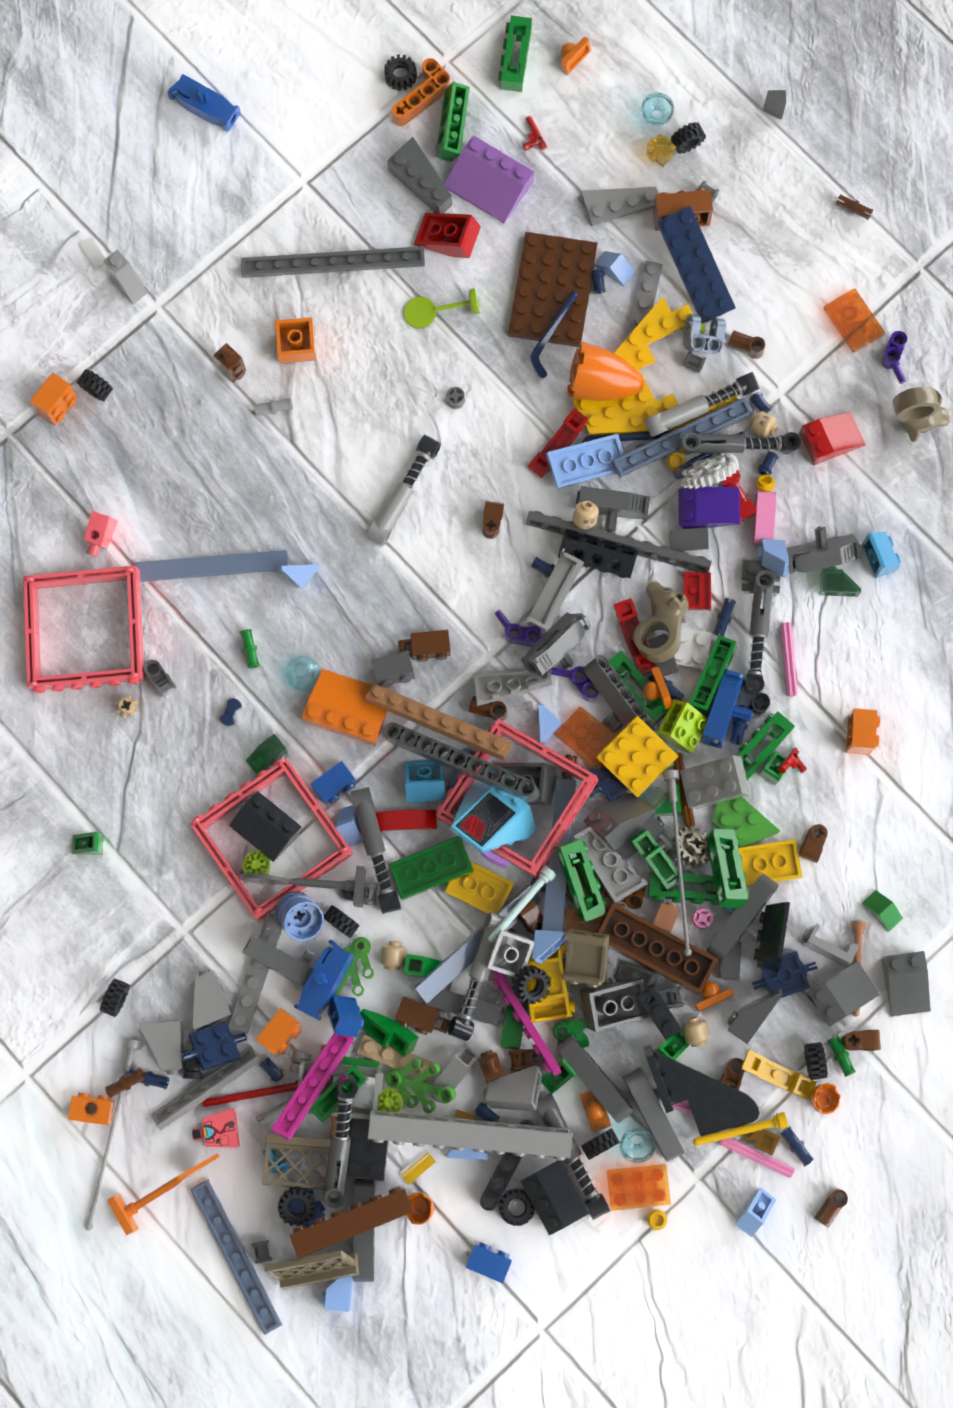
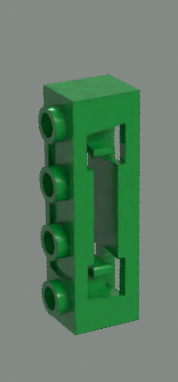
[498,15,532,92]
[689,635,737,716]
[609,651,669,724]
[738,711,795,780]
[706,829,749,908]
[555,839,607,922]
[648,872,724,905]

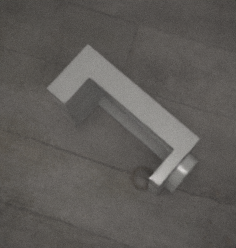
[802,924,859,967]

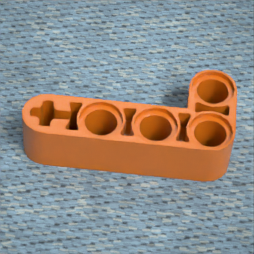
[392,58,450,126]

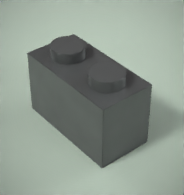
[371,651,415,688]

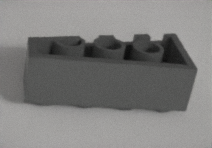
[387,137,452,213]

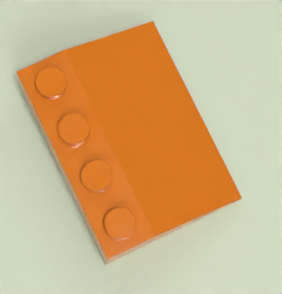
[302,669,388,746]

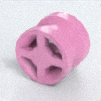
[692,908,713,929]

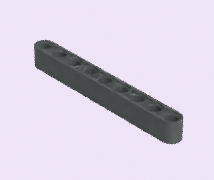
[384,722,539,802]

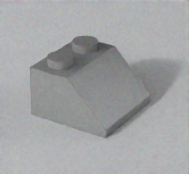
[486,930,535,978]

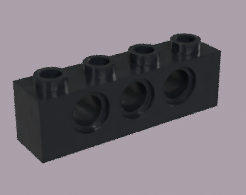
[558,530,638,578]

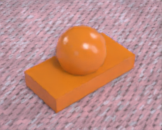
[561,36,591,75]
[643,667,672,709]
[694,981,735,1012]
[579,1091,612,1133]

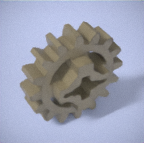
[672,826,710,868]

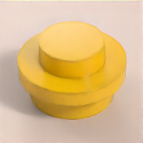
[666,452,685,470]
[756,475,775,492]
[647,1210,667,1230]

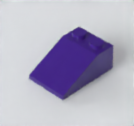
[678,486,740,529]

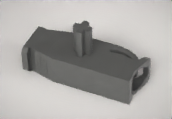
[575,486,650,532]
[787,526,861,574]
[521,612,591,676]

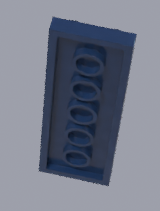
[656,206,736,324]

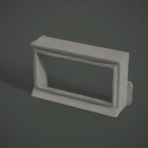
[525,548,584,631]
[293,1060,383,1120]

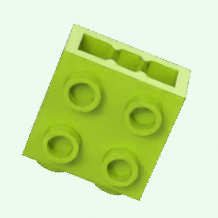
[657,699,708,754]

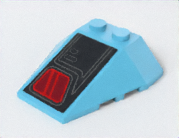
[450,783,537,853]

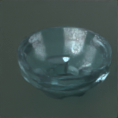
[641,93,674,125]
[285,656,320,691]
[619,1128,656,1163]

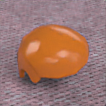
[810,1082,841,1115]
[406,1192,434,1225]

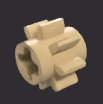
[115,695,140,719]

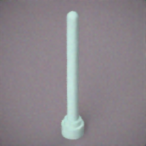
[488,866,556,943]

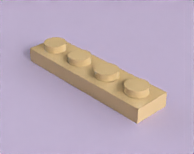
[357,1035,435,1083]

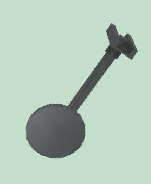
[239,866,366,908]

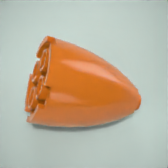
[567,341,645,401]

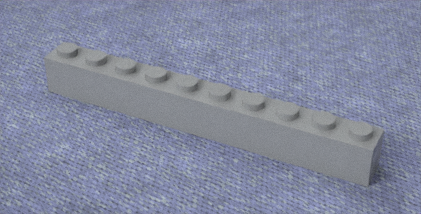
[368,1110,573,1160]

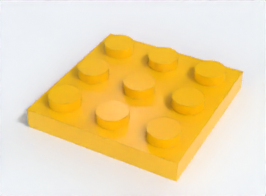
[596,715,679,798]

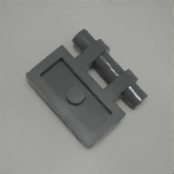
[741,559,780,594]

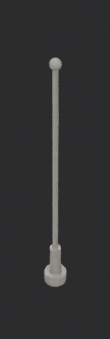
[663,770,692,956]
[85,1038,142,1231]

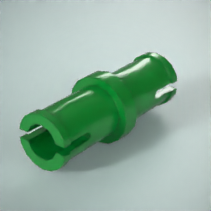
[240,629,260,669]
[827,1035,856,1077]

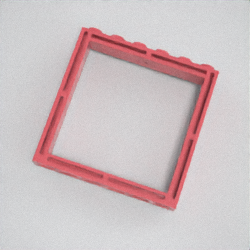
[23,565,145,693]
[436,719,598,879]
[190,758,353,921]

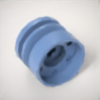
[275,891,324,941]

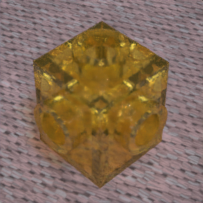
[647,133,676,167]

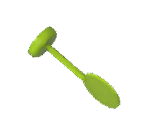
[404,288,480,329]

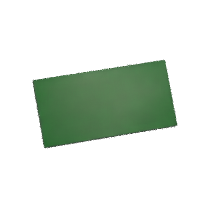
[388,836,474,901]

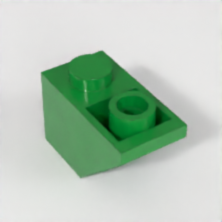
[404,954,442,978]

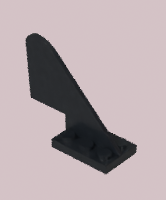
[643,1044,760,1136]

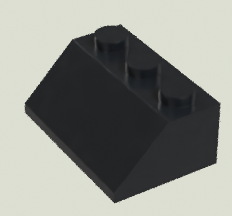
[229,791,302,862]
[753,902,790,971]
[521,1160,590,1236]

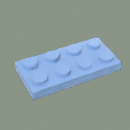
[546,434,624,489]

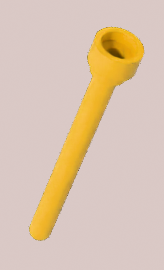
[693,1112,788,1146]

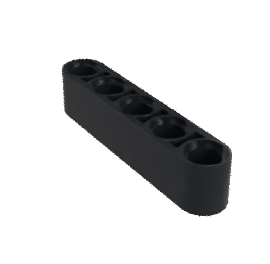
[480,1120,535,1211]

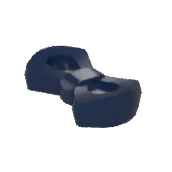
[220,698,242,726]

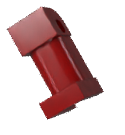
[718,470,757,522]

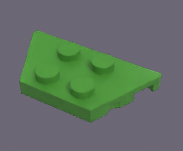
[712,797,780,848]

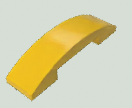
[741,1050,817,1100]

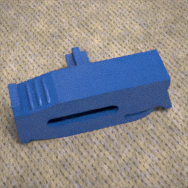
[168,74,241,132]
[703,670,753,749]
[294,939,355,1021]

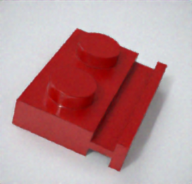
[683,572,711,611]

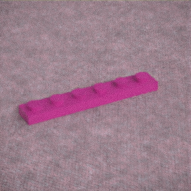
[492,971,561,1076]
[271,1033,354,1141]

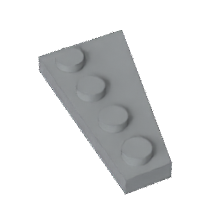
[581,187,658,226]
[474,668,552,706]
[573,827,648,903]

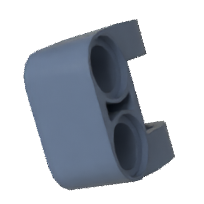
[683,314,726,354]

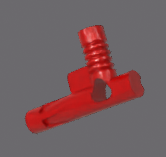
[522,116,547,151]
[778,748,807,774]

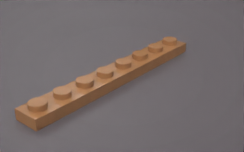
[365,683,512,761]

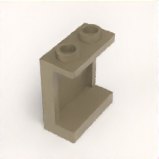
[562,929,609,988]

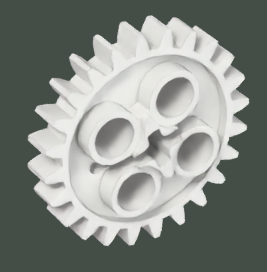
[679,454,739,489]

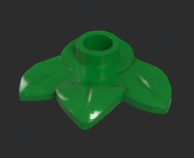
[553,1019,589,1048]

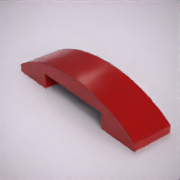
[527,408,589,478]
[613,598,657,675]
[375,810,437,832]

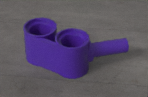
[881,331,907,384]
[494,609,542,647]
[551,666,599,702]

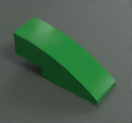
[628,829,679,889]
[360,1009,419,1057]
[310,1065,369,1123]

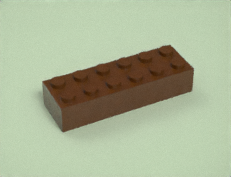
[596,903,718,995]
[289,1186,414,1259]

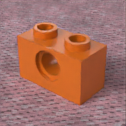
[68,1092,115,1125]

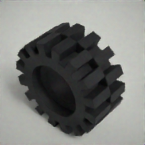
[384,54,417,91]
[670,122,706,154]
[76,369,113,401]
[324,905,360,938]
[512,965,551,1004]
[100,978,130,1017]
[804,1042,828,1080]
[581,1128,620,1160]
[278,1186,315,1227]
[499,1189,535,1226]

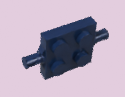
[588,762,629,802]
[752,951,818,998]
[181,1022,247,1071]

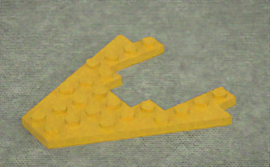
[572,297,738,435]

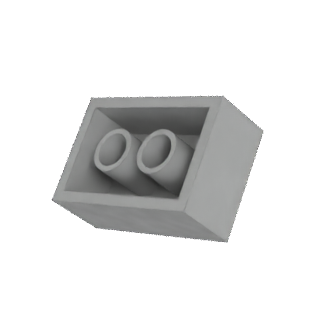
[680,755,750,809]

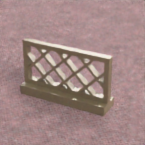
[262,1134,338,1190]
[264,1251,359,1290]

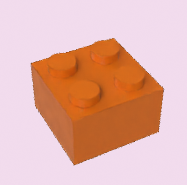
[275,317,316,363]
[30,372,78,426]
[846,708,880,755]
[256,1008,303,1056]

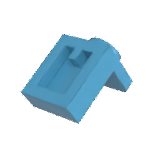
[262,1149,290,1175]

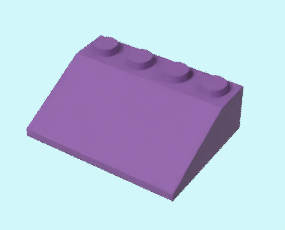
[445,135,534,224]

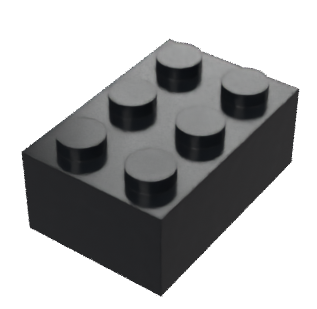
[346,1118,389,1181]

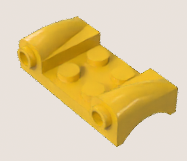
[527,943,576,1023]

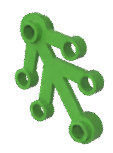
[328,937,374,1006]
[386,1057,456,1114]

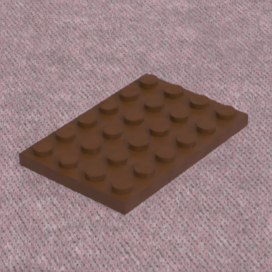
[508,232,598,348]

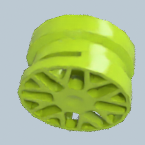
[242,851,271,875]
[377,1088,403,1113]

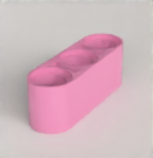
[753,491,776,544]

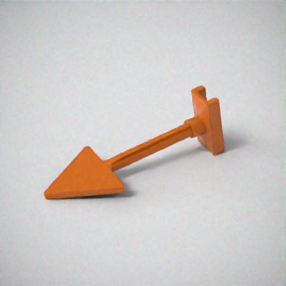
[107,1153,220,1236]

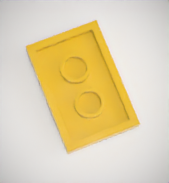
[738,839,803,887]
[445,862,514,914]

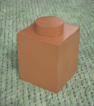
[652,902,680,933]

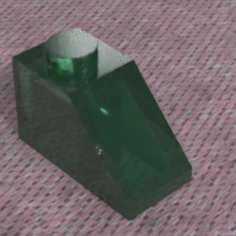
[820,566,861,597]
[246,734,288,775]

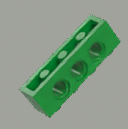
[435,81,470,162]

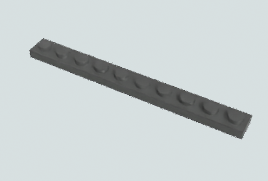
[241,246,425,278]
[526,511,712,573]

